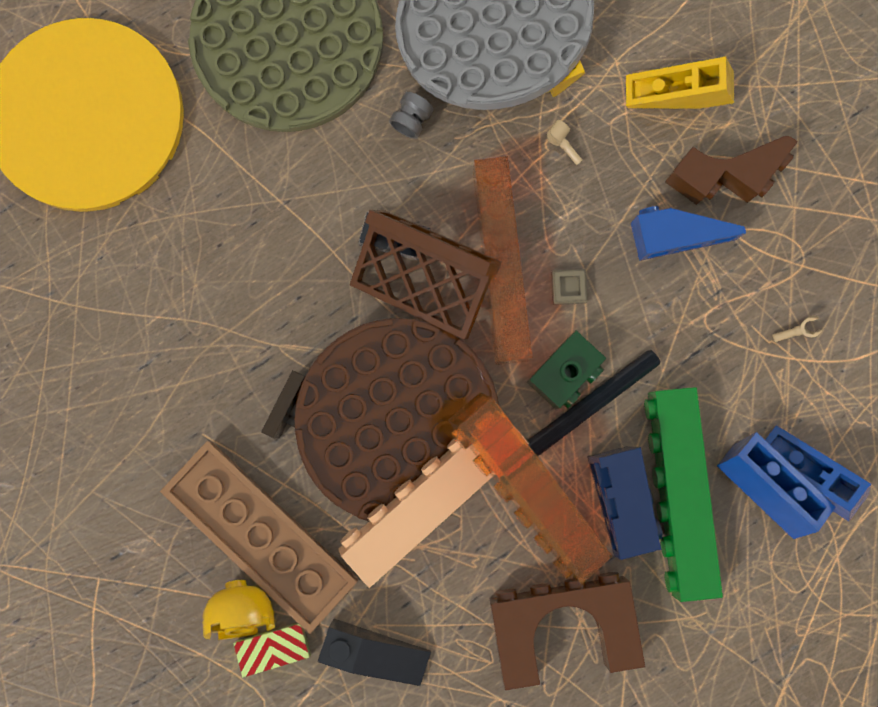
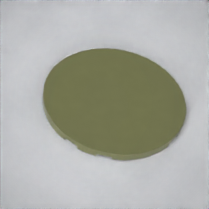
[188,0,383,132]

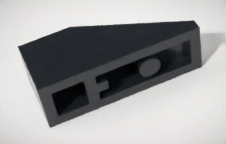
[317,619,431,686]

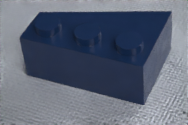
[587,446,663,560]

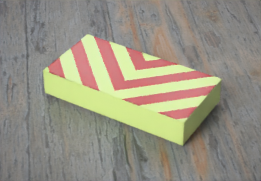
[233,623,311,678]

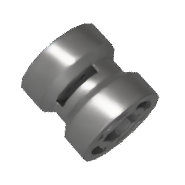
[389,92,433,139]

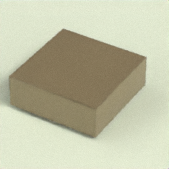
[551,269,588,305]

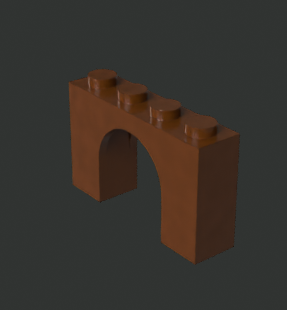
[489,572,645,691]

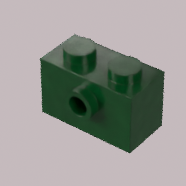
[527,330,606,409]

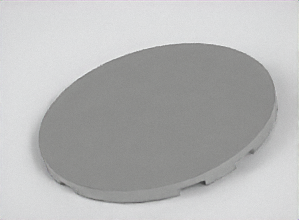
[395,0,594,110]

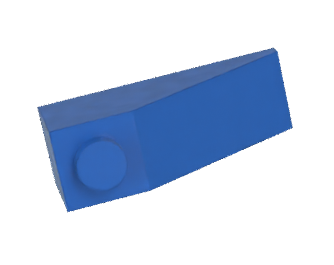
[630,206,746,261]
[765,425,871,522]

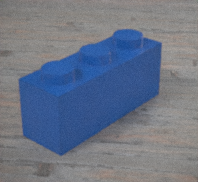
[717,432,836,539]

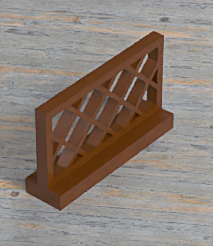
[349,210,502,340]

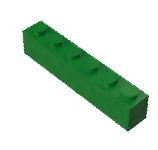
[644,387,723,602]

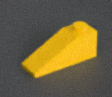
[626,56,734,109]

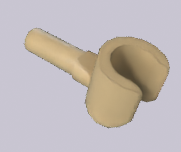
[547,120,582,165]
[772,315,823,342]

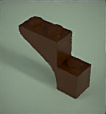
[665,136,798,205]

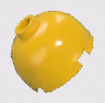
[202,580,275,640]

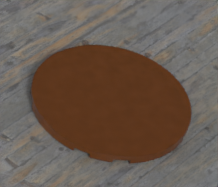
[295,318,500,522]

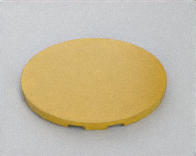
[0,18,184,212]

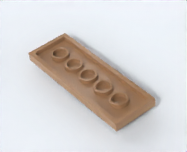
[160,441,358,634]

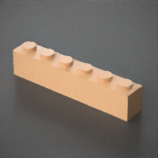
[338,410,529,588]

